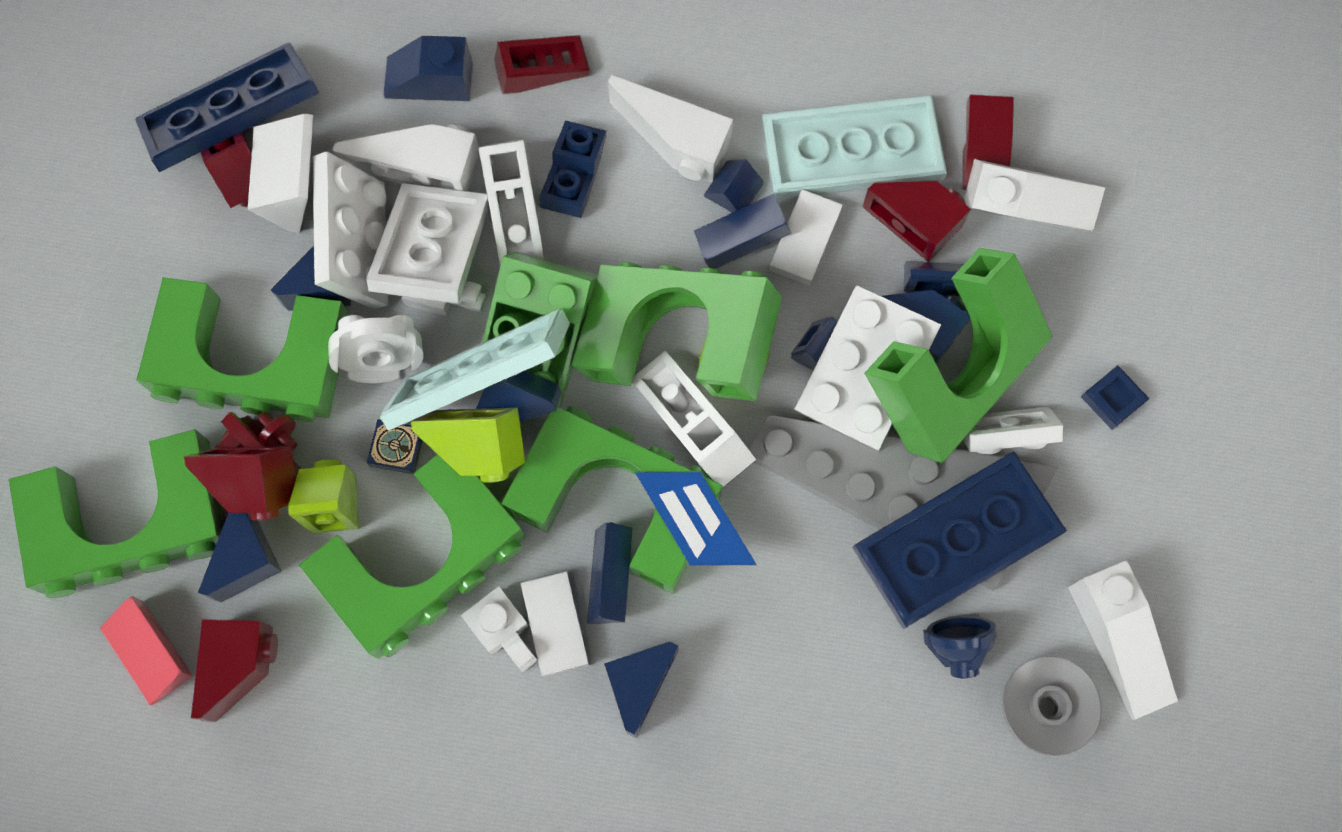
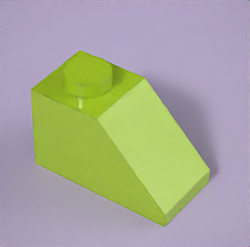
[411,408,525,483]
[289,460,359,534]

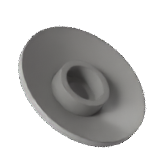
[1002,656,1101,756]

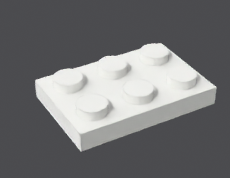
[313,152,388,309]
[366,183,489,304]
[794,285,941,451]

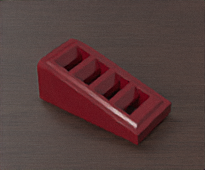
[494,35,590,94]

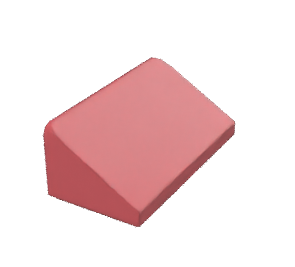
[100,596,192,705]

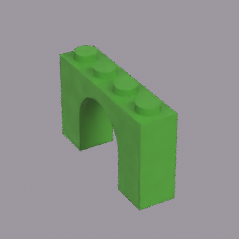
[864,248,1053,463]
[572,262,782,401]
[136,277,350,422]
[501,406,723,594]
[8,429,226,598]
[299,454,526,659]

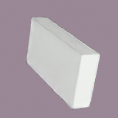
[769,189,843,286]
[521,571,589,677]

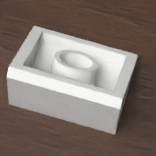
[248,114,313,233]

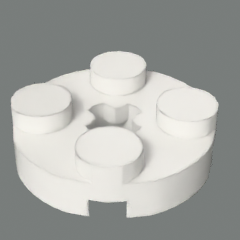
[328,315,423,383]

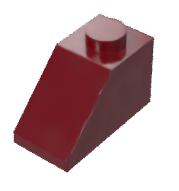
[201,131,252,209]
[862,181,971,262]
[184,446,296,520]
[191,619,278,722]

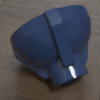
[923,615,996,679]

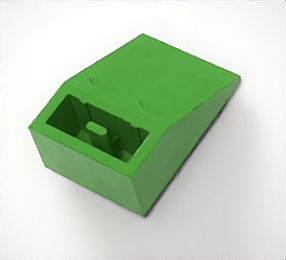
[481,252,598,408]

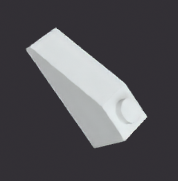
[608,75,733,183]
[332,124,480,192]
[479,139,545,266]
[964,159,1105,231]
[632,351,756,487]
[1068,560,1178,720]

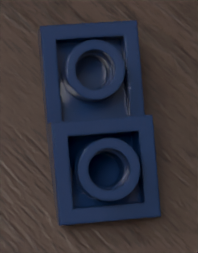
[539,120,607,218]

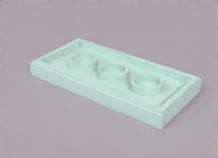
[761,95,947,199]
[380,309,570,431]

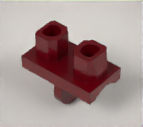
[215,411,302,479]

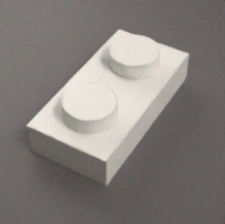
[963,406,1063,454]

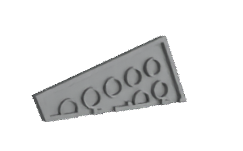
[749,414,1058,591]

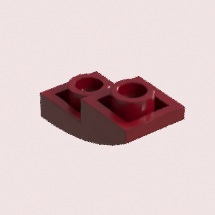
[962,94,1014,190]

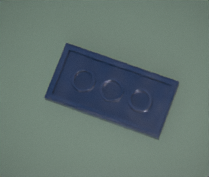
[135,43,319,173]
[852,451,1067,630]

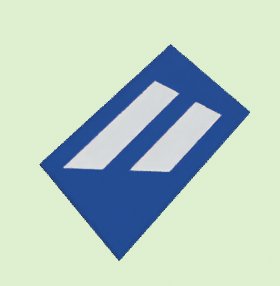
[635,472,757,566]

